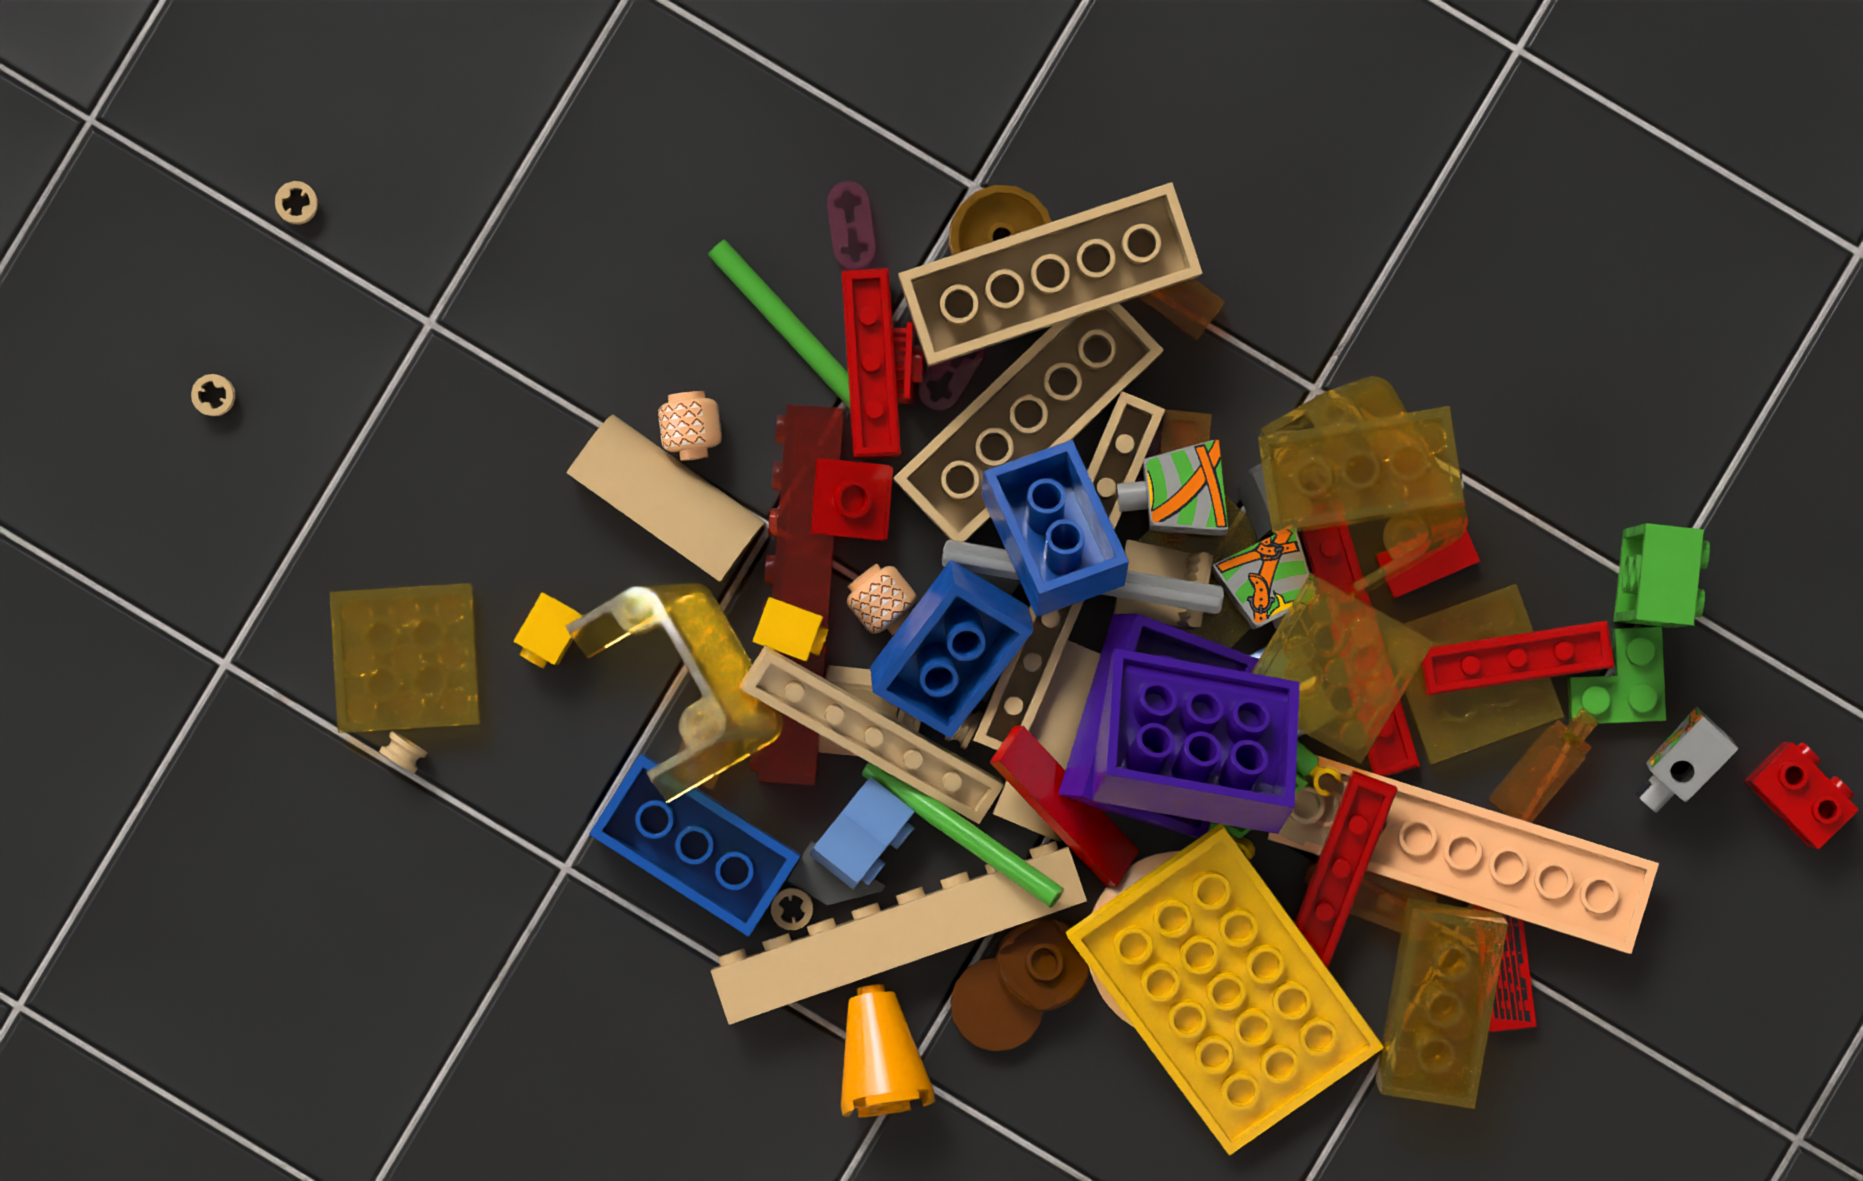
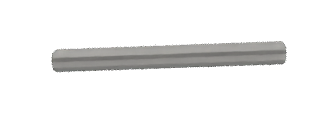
[942,540,1224,614]

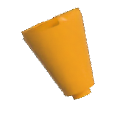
[841,984,935,1117]

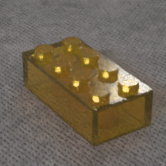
[1258,406,1467,535]
[1375,898,1508,1109]

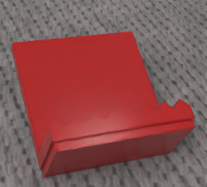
[893,322,924,404]
[811,458,893,541]

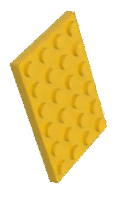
[1066,824,1384,1156]

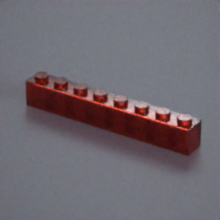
[750,404,844,785]

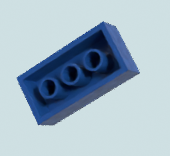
[589,753,802,937]

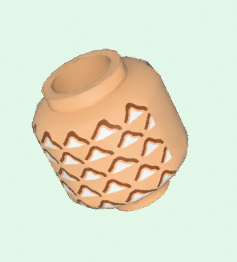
[658,391,722,461]
[847,564,917,635]

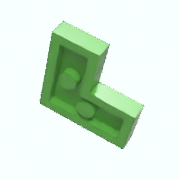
[1567,627,1666,725]

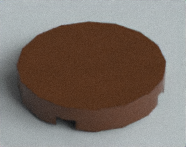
[995,917,1089,1012]
[950,957,1043,1051]

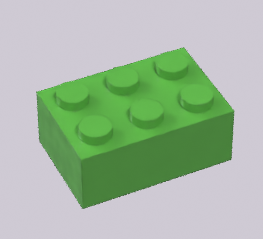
[1613,523,1710,628]

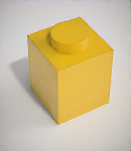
[514,592,586,669]
[752,597,829,662]

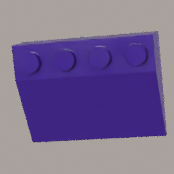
[1058,614,1259,838]
[1092,648,1300,834]

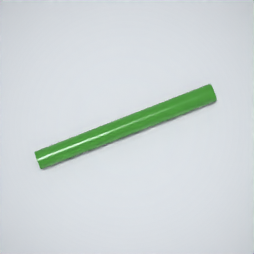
[708,239,850,409]
[862,762,1064,908]

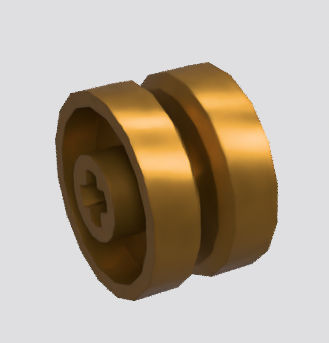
[949,185,1051,255]

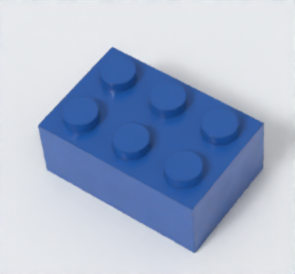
[982,440,1129,618]
[870,560,1033,738]

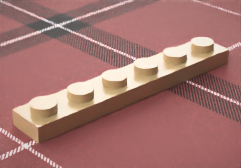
[740,645,1004,824]

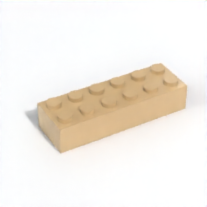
[898,182,1203,367]
[893,304,1164,542]

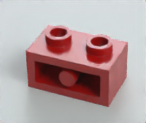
[1744,742,1859,849]

